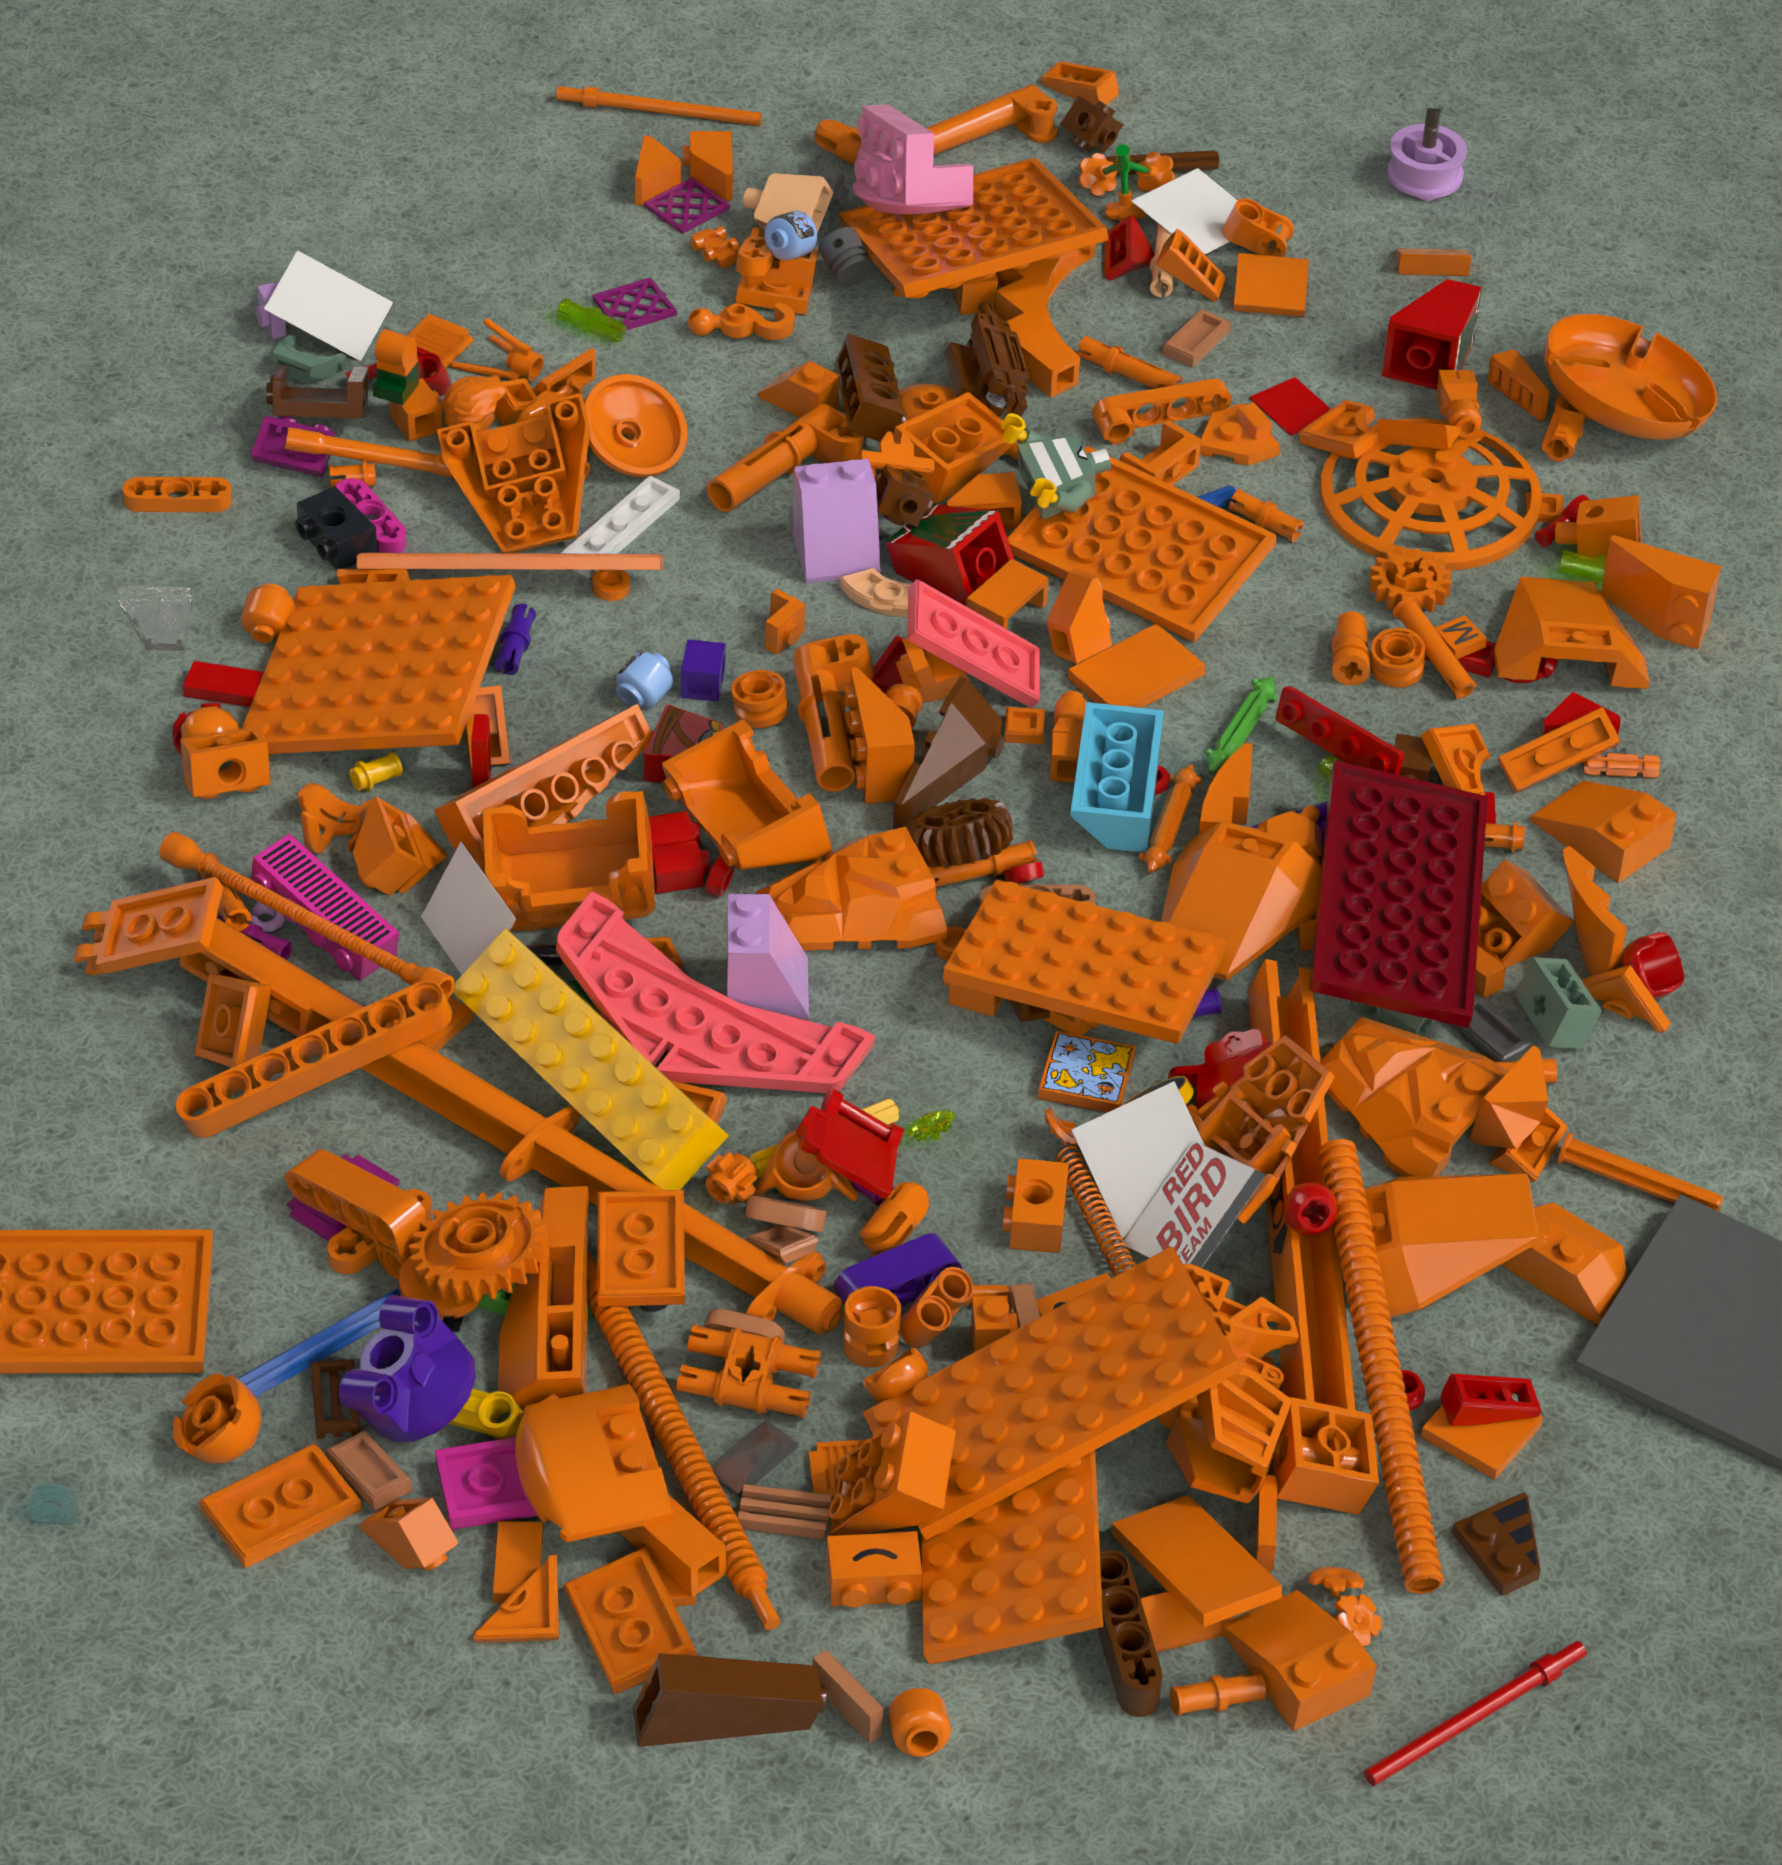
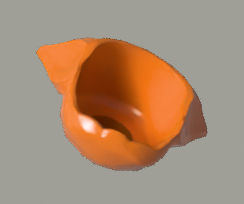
[753,1131,859,1202]

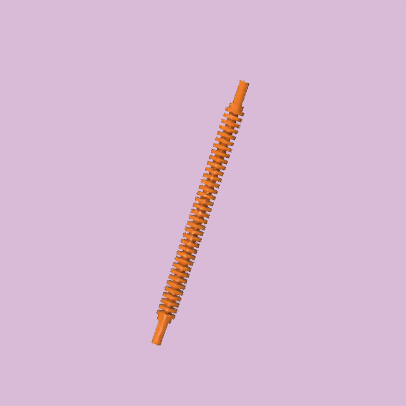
[588,1251,781,1630]

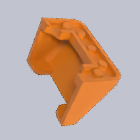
[662,719,832,870]

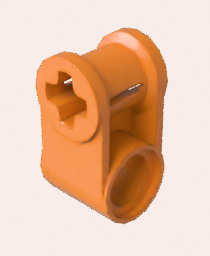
[1222,198,1295,257]

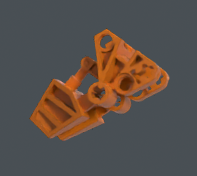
[1156,1264,1300,1504]

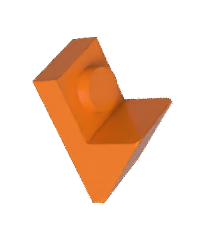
[463,685,510,768]

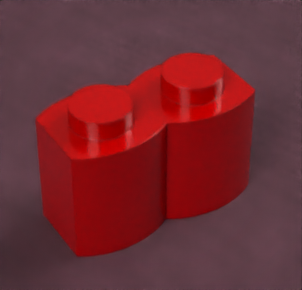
[649,811,710,894]

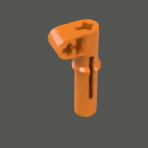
[706,404,864,512]
[792,634,874,792]

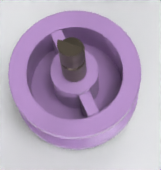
[1387,108,1467,201]

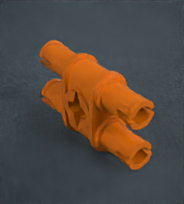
[676,1324,821,1419]

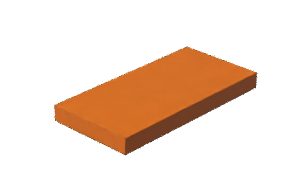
[1112,1495,1282,1627]

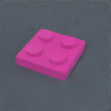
[435,1437,538,1530]

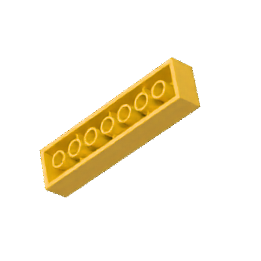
[452,928,729,1190]

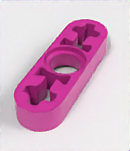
[335,478,407,553]

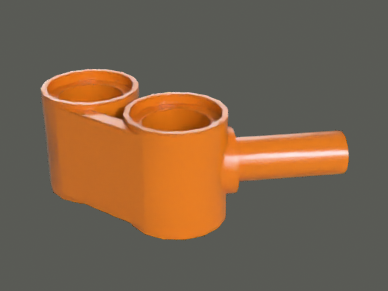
[899,1267,1008,1348]

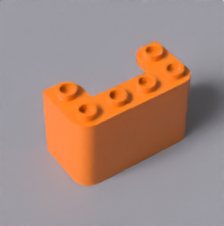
[482,791,655,931]

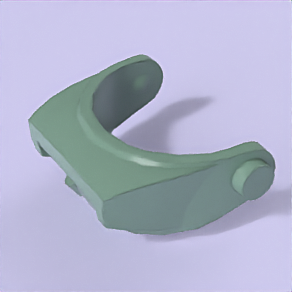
[273,334,348,383]

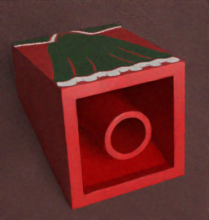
[1382,279,1482,390]
[885,504,1014,606]

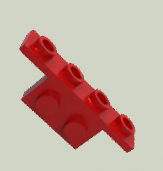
[1275,686,1404,775]

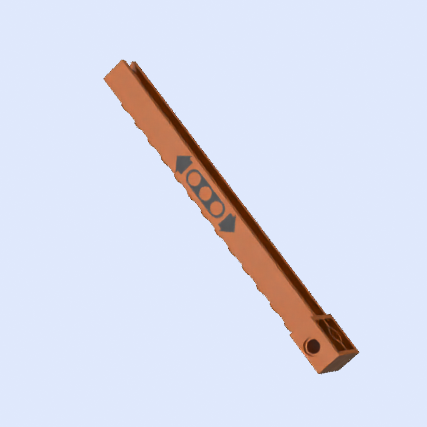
[1248,959,1379,1514]

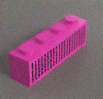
[251,833,399,981]

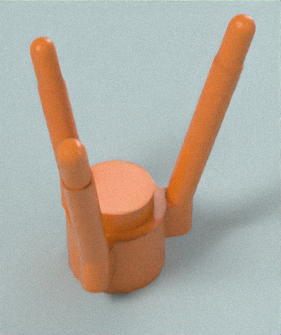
[450,318,544,382]

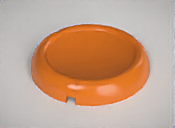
[1544,314,1717,440]

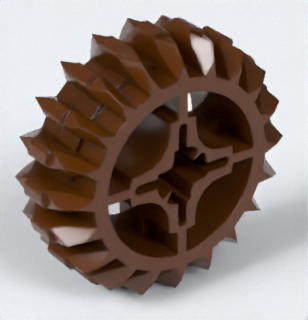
[906,798,1014,868]

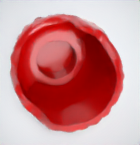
[1620,932,1685,999]

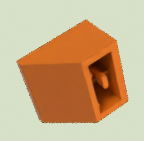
[1478,859,1574,968]

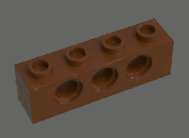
[834,333,907,442]

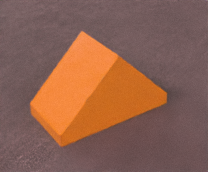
[635,135,681,205]

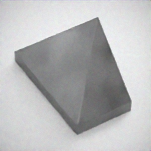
[711,1420,799,1498]

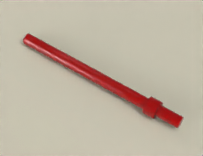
[1364,1641,1587,1786]

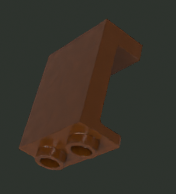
[266,365,368,418]

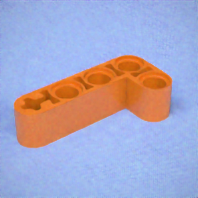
[285,1149,428,1281]

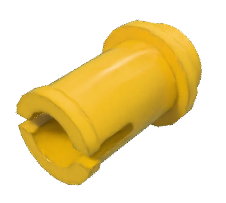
[349,752,403,792]

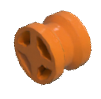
[885,684,923,729]

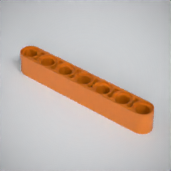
[175,980,452,1138]

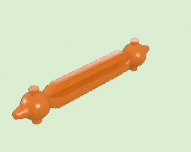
[1139,764,1202,873]

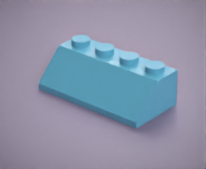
[1070,702,1164,853]

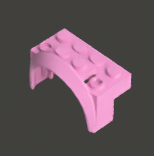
[852,104,974,214]

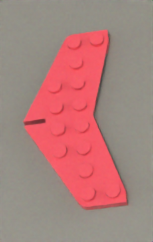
[556,891,875,1093]

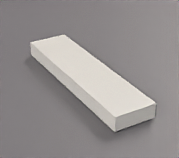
[561,476,680,578]

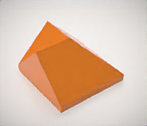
[1469,1045,1548,1149]

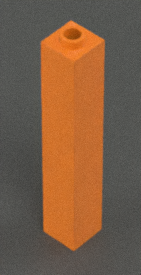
[519,1394,727,1597]

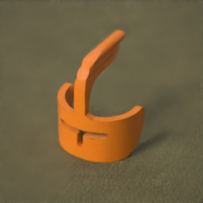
[298,783,371,854]

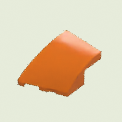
[735,227,819,315]
[1562,846,1627,976]

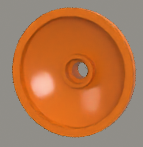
[584,374,688,478]

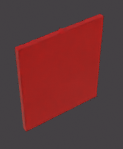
[1249,377,1331,436]

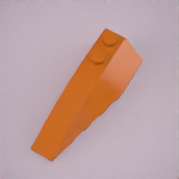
[434,704,652,873]

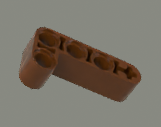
[1097,1550,1162,1717]

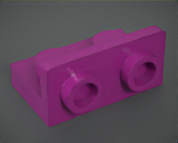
[251,416,336,478]

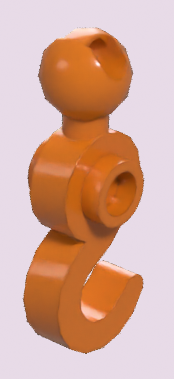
[687,302,795,340]

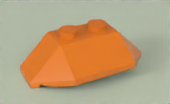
[1500,1202,1628,1326]

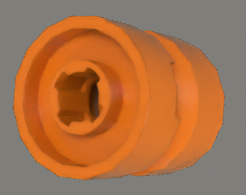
[843,1286,901,1367]

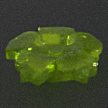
[906,1110,956,1142]

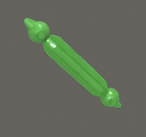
[1204,676,1278,775]

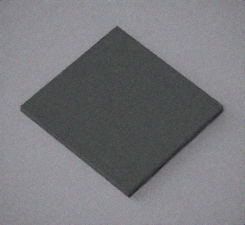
[1574,1194,1782,1470]

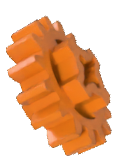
[1369,548,1452,613]

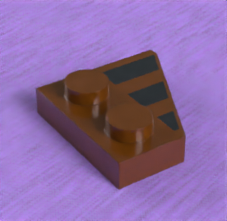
[1452,1492,1541,1596]

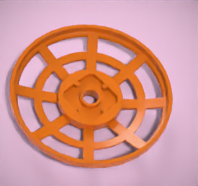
[1320,418,1542,570]

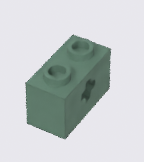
[1514,957,1602,1049]

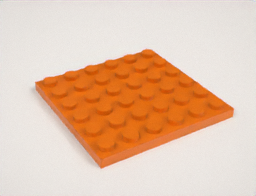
[838,157,1108,299]
[242,575,516,754]

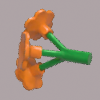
[1078,144,1175,222]

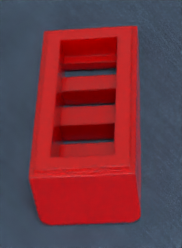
[1440,1373,1542,1426]

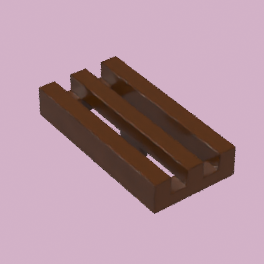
[310,1359,360,1439]

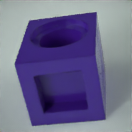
[681,639,726,702]

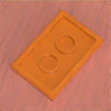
[1068,623,1206,708]
[597,1190,685,1307]
[199,1443,362,1568]
[563,1547,698,1694]

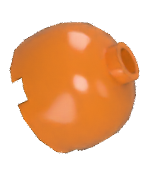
[173,1373,262,1464]

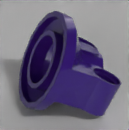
[339,1295,476,1442]

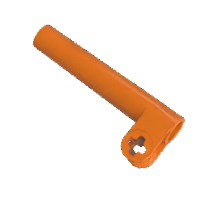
[926,84,1058,156]

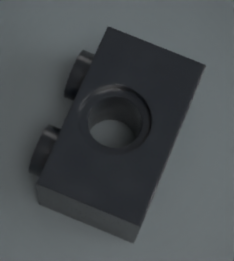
[295,486,377,570]

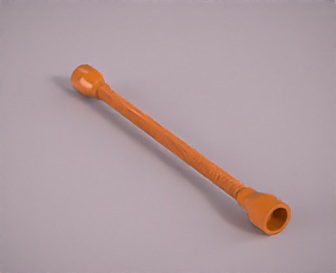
[159,831,454,1005]

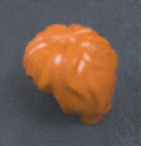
[442,375,506,433]

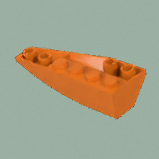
[498,1186,589,1410]

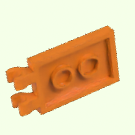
[74,877,224,975]

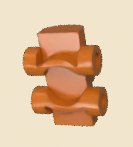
[690,226,739,268]

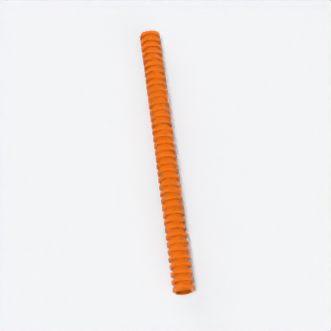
[1318,1139,1444,1594]

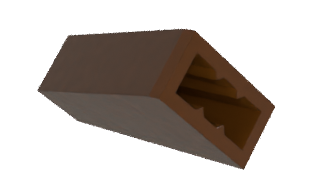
[633,1653,826,1747]

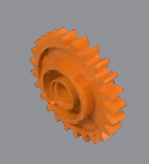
[409,1192,550,1303]

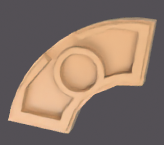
[839,568,924,618]

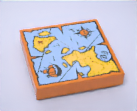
[1038,1031,1136,1112]

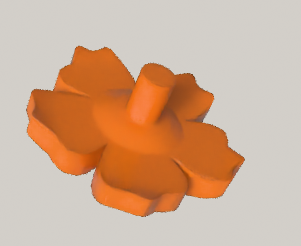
[1308,1566,1364,1597]
[1334,1593,1382,1647]

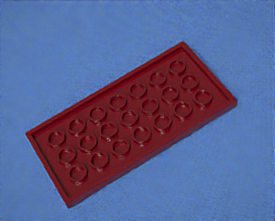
[1309,760,1488,1028]

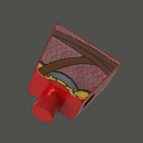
[644,704,723,783]

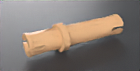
[1150,223,1174,297]

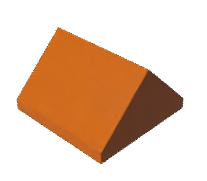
[194,974,272,1067]

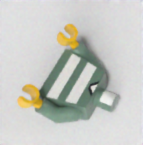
[1000,413,1111,519]

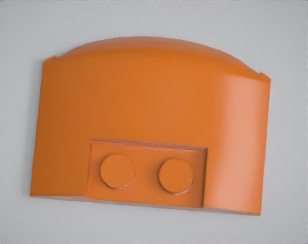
[516,1384,673,1542]

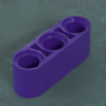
[833,1233,962,1306]

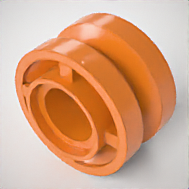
[1371,628,1425,688]
[731,670,788,728]

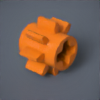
[705,1152,757,1205]

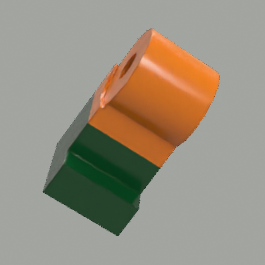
[373,329,419,405]

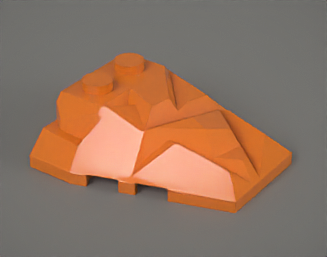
[755,827,948,951]
[1320,1017,1508,1177]
[1187,1035,1335,1224]

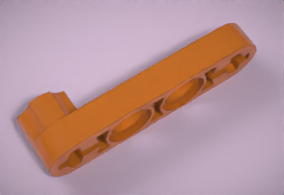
[1092,379,1232,445]

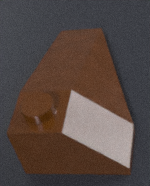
[893,676,1005,829]

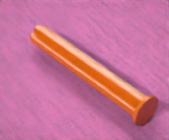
[1557,1132,1723,1212]

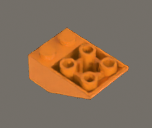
[843,667,915,804]
[829,1411,956,1536]

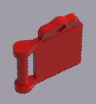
[1168,1029,1272,1109]
[795,1088,904,1199]

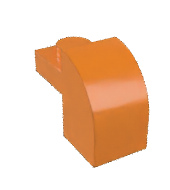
[896,638,970,702]

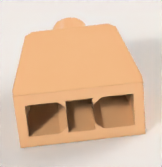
[743,173,834,233]

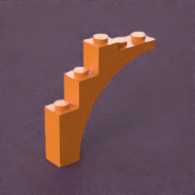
[995,247,1095,398]

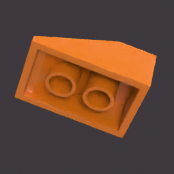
[893,392,1017,504]
[1601,535,1722,649]
[1530,780,1677,883]
[1221,1590,1377,1731]

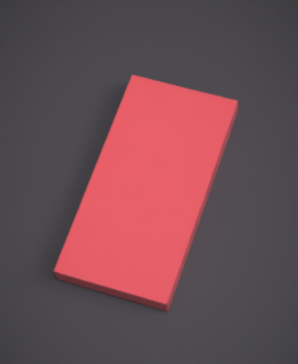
[907,579,1040,708]

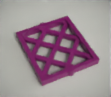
[644,177,730,234]
[593,277,677,333]

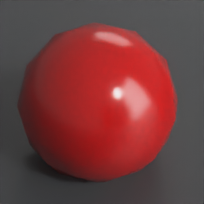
[1283,1182,1338,1236]

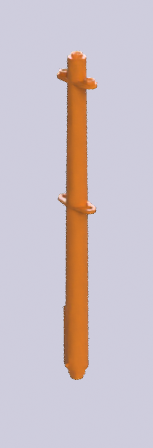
[179,917,844,1335]

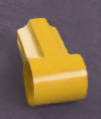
[448,1389,523,1440]

